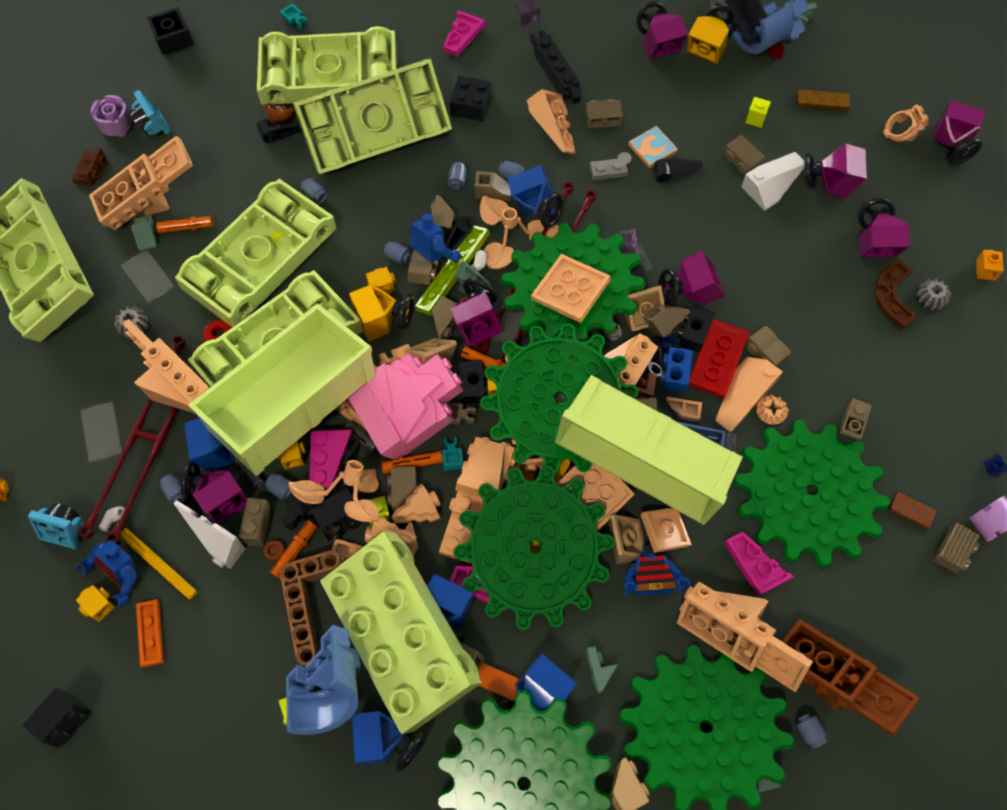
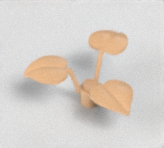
[480,195,559,269]
[288,460,379,522]

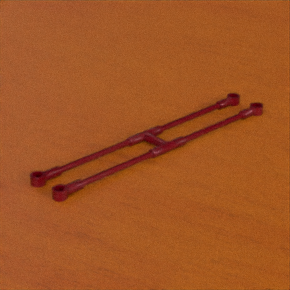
[477,182,596,364]
[79,335,205,545]

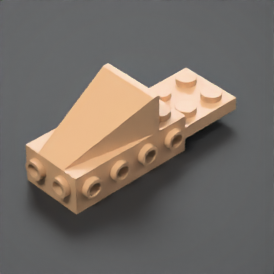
[89,136,193,230]
[123,319,210,413]
[604,333,658,386]
[439,437,515,563]
[677,582,813,692]

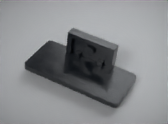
[726,0,768,43]

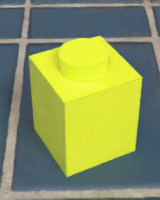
[745,97,771,128]

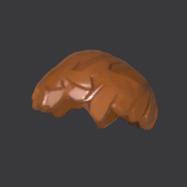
[264,103,294,122]

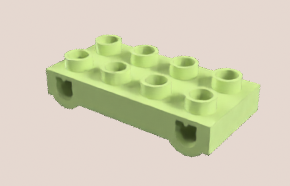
[257,26,397,105]
[293,59,452,174]
[0,178,94,342]
[175,179,337,327]
[187,270,363,387]
[320,531,482,735]

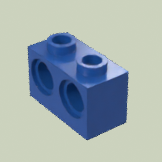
[660,347,693,393]

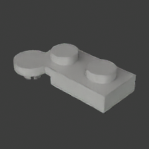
[590,152,632,180]

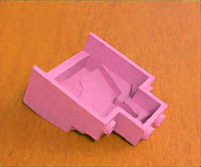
[348,353,464,460]

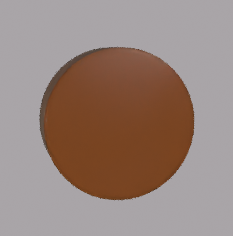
[263,540,285,562]

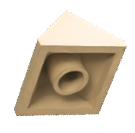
[624,286,664,332]
[404,338,457,364]
[608,514,645,564]

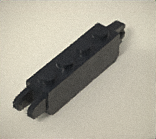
[529,30,581,104]
[282,436,360,530]

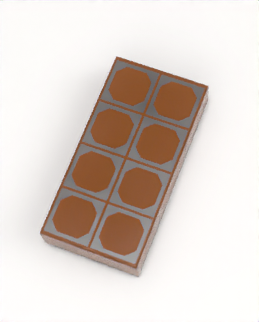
[889,492,937,530]

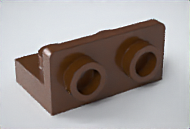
[71,148,107,187]
[635,372,657,399]

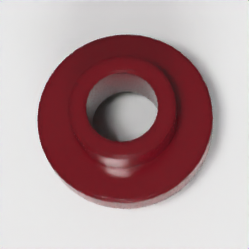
[768,43,785,59]

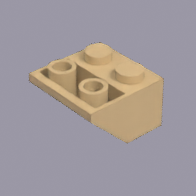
[609,757,650,810]

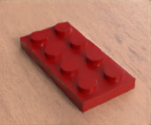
[689,319,750,399]

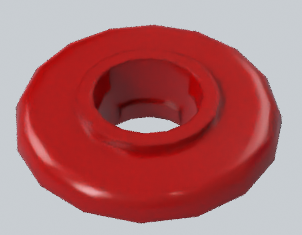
[203,320,232,342]

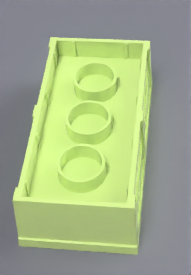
[188,303,375,476]
[555,375,743,525]

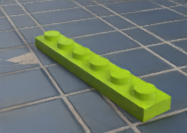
[415,225,490,316]

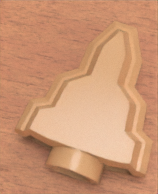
[391,484,441,524]
[365,516,417,547]

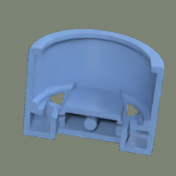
[727,0,809,55]
[286,625,361,735]

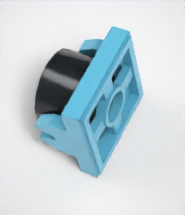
[129,90,171,135]
[28,503,84,549]

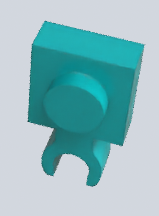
[280,3,308,29]
[442,437,463,471]

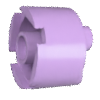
[91,95,133,137]
[969,496,1007,543]

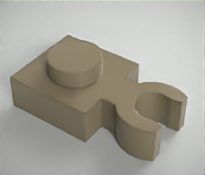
[447,402,476,425]

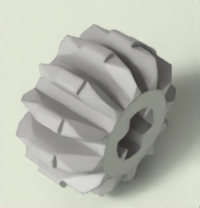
[916,278,952,311]
[114,306,149,339]

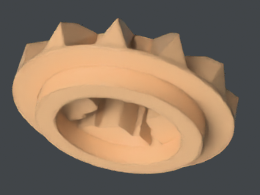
[756,394,789,425]

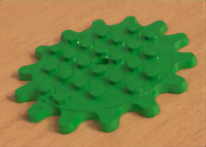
[501,223,646,342]
[480,323,638,475]
[732,419,890,568]
[453,466,615,630]
[619,645,795,810]
[437,690,612,810]

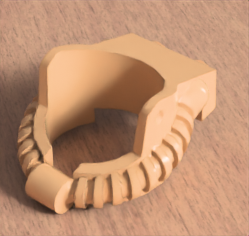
[883,104,929,142]

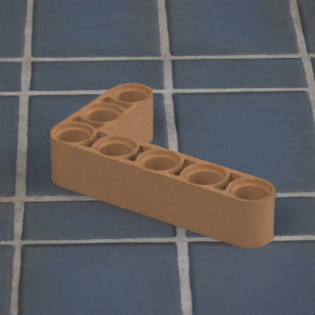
[280,551,344,666]

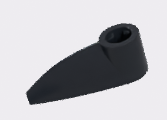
[257,119,302,143]
[654,159,703,183]
[440,215,474,261]
[638,335,663,381]

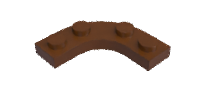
[875,258,917,330]

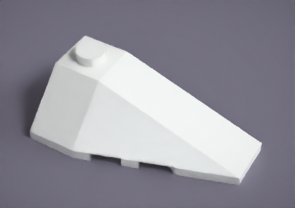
[742,152,804,211]
[173,500,246,569]

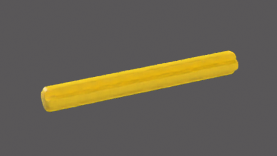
[120,528,197,599]

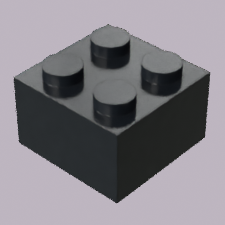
[146,7,194,55]
[450,75,492,122]
[310,488,363,542]
[22,688,91,747]

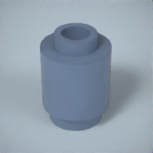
[498,160,526,179]
[447,162,467,190]
[301,178,327,204]
[384,242,412,265]
[265,473,291,501]
[160,474,186,504]
[796,713,828,750]

